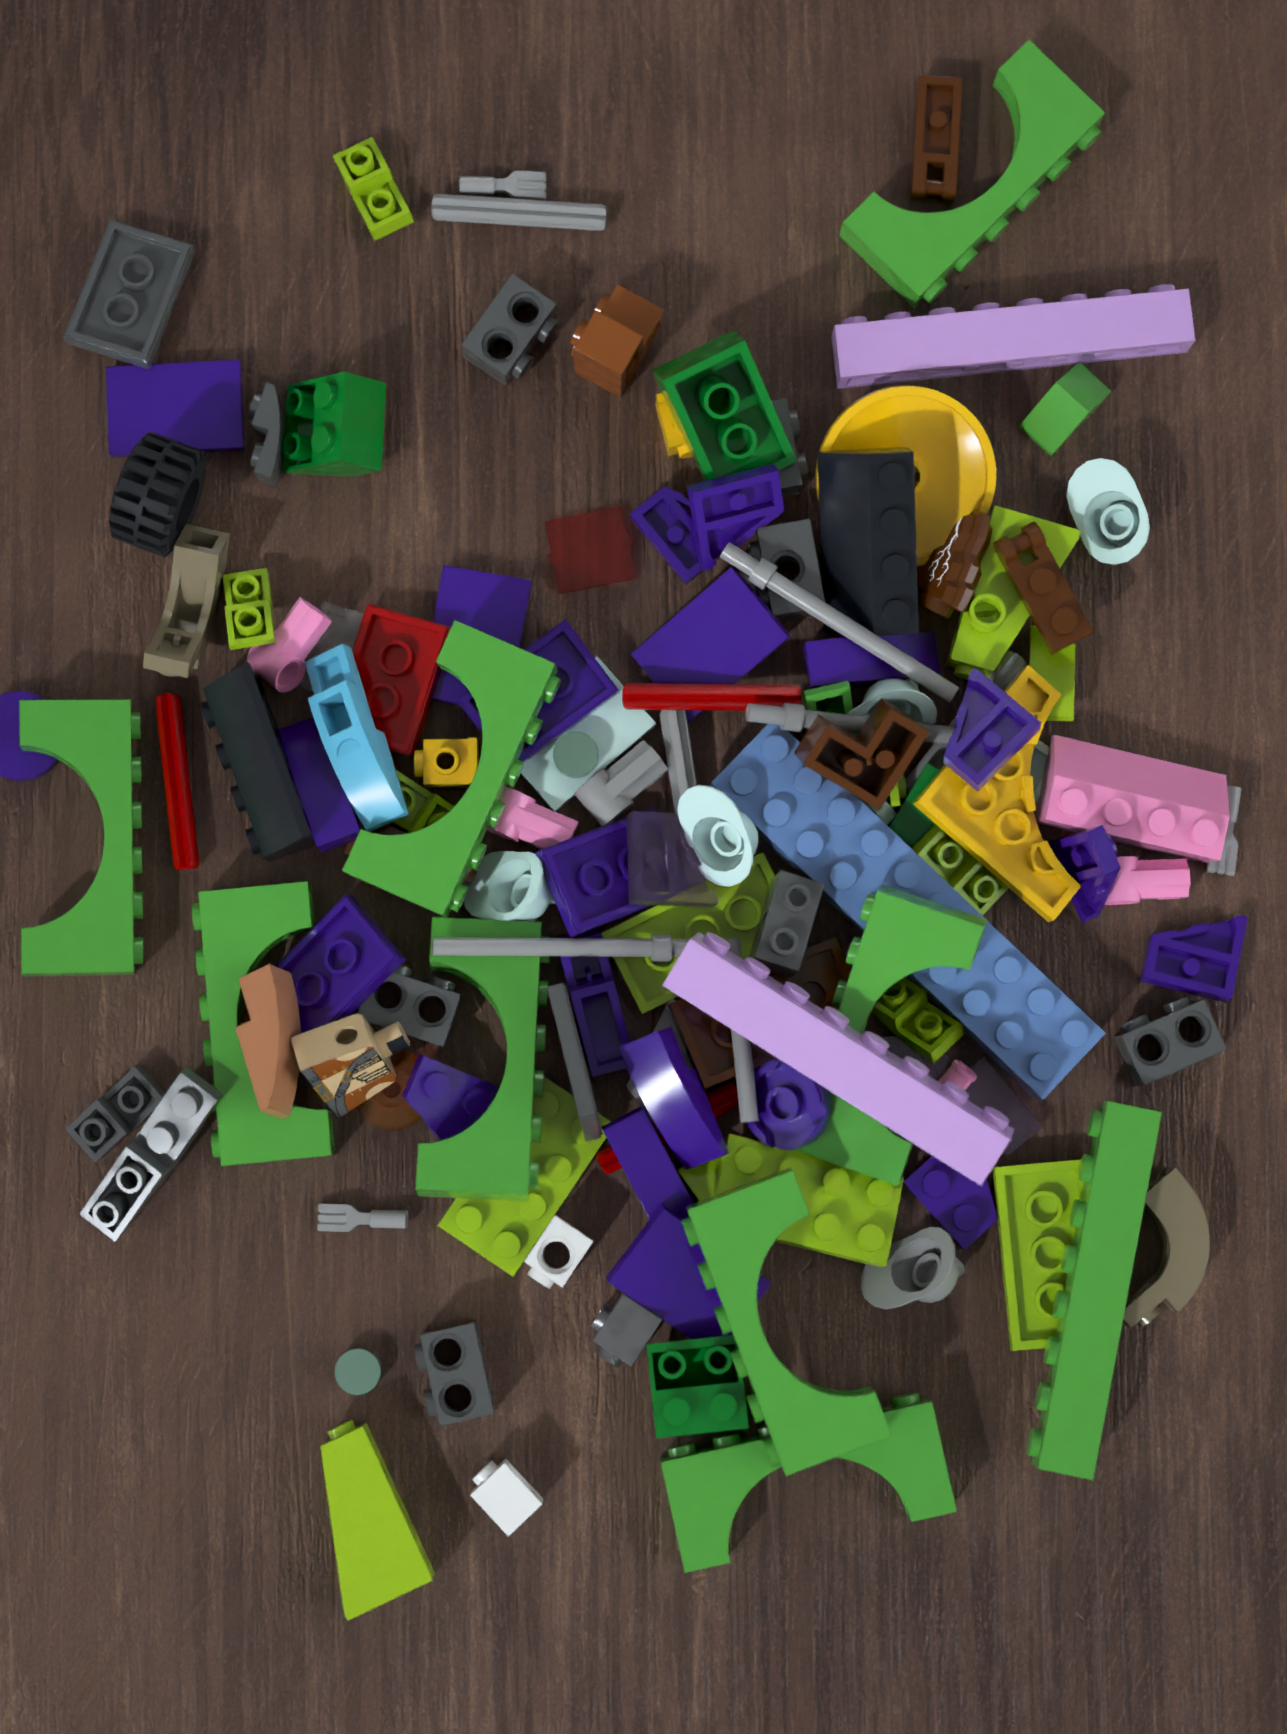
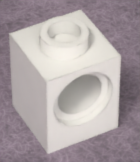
[524,1215,593,1289]
[470,1458,543,1537]

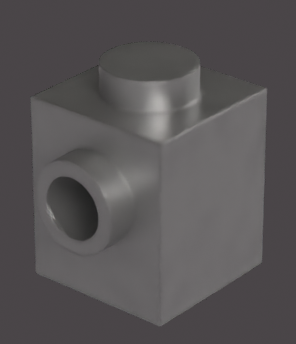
[590,1293,662,1367]

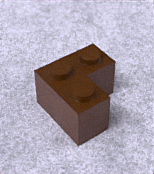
[794,698,929,810]

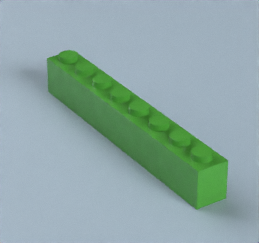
[1026,1101,1162,1480]

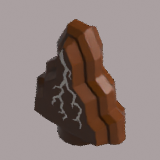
[917,509,993,618]

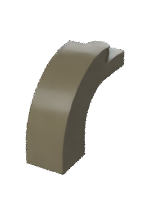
[143,524,230,678]
[1122,1167,1210,1328]

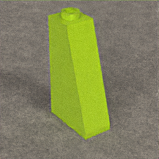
[945,505,1081,680]
[320,1420,435,1621]

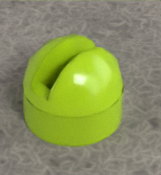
[968,594,1006,634]

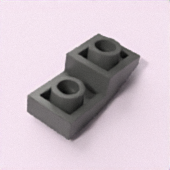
[248,382,285,487]
[65,1064,166,1163]

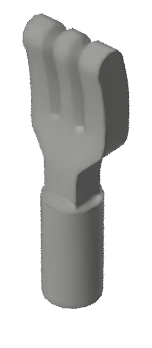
[459,171,546,201]
[1206,786,1242,876]
[317,1203,408,1232]

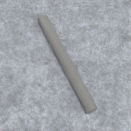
[724,938,759,1123]

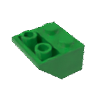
[283,371,386,477]
[646,1335,749,1439]

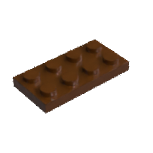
[668,936,871,1089]

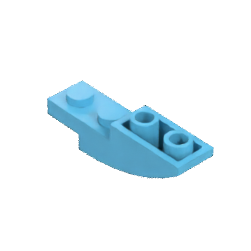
[305,644,409,832]

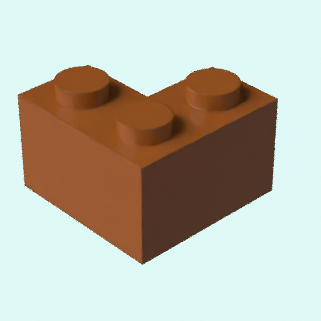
[570,284,664,398]

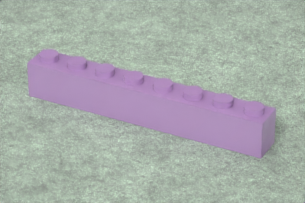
[831,284,1196,389]
[662,932,1015,1186]

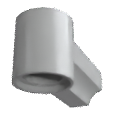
[574,740,668,826]

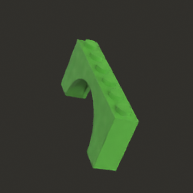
[839,40,1105,309]
[342,620,561,918]
[19,700,144,977]
[192,881,336,1166]
[796,885,988,1186]
[416,917,551,1201]
[681,1168,892,1476]
[660,1392,957,1573]

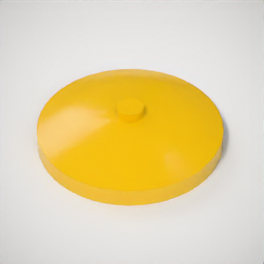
[816,385,996,566]

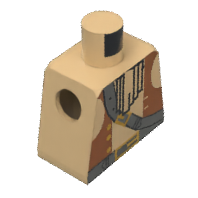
[290,1013,410,1118]

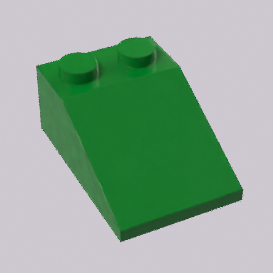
[652,330,797,481]

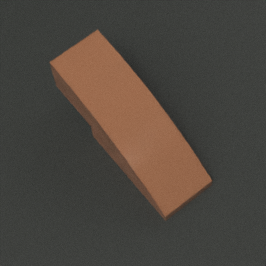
[235,964,301,1119]

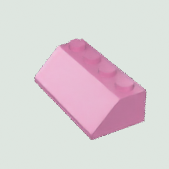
[1035,735,1230,863]

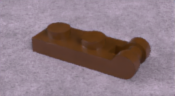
[910,75,963,203]
[993,522,1094,655]

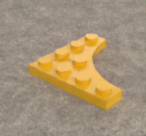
[913,665,1081,922]

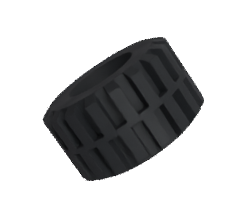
[109,431,206,557]

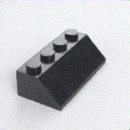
[817,447,919,636]
[200,663,316,862]

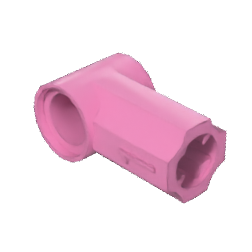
[247,597,332,693]
[487,787,579,849]
[1104,856,1191,905]

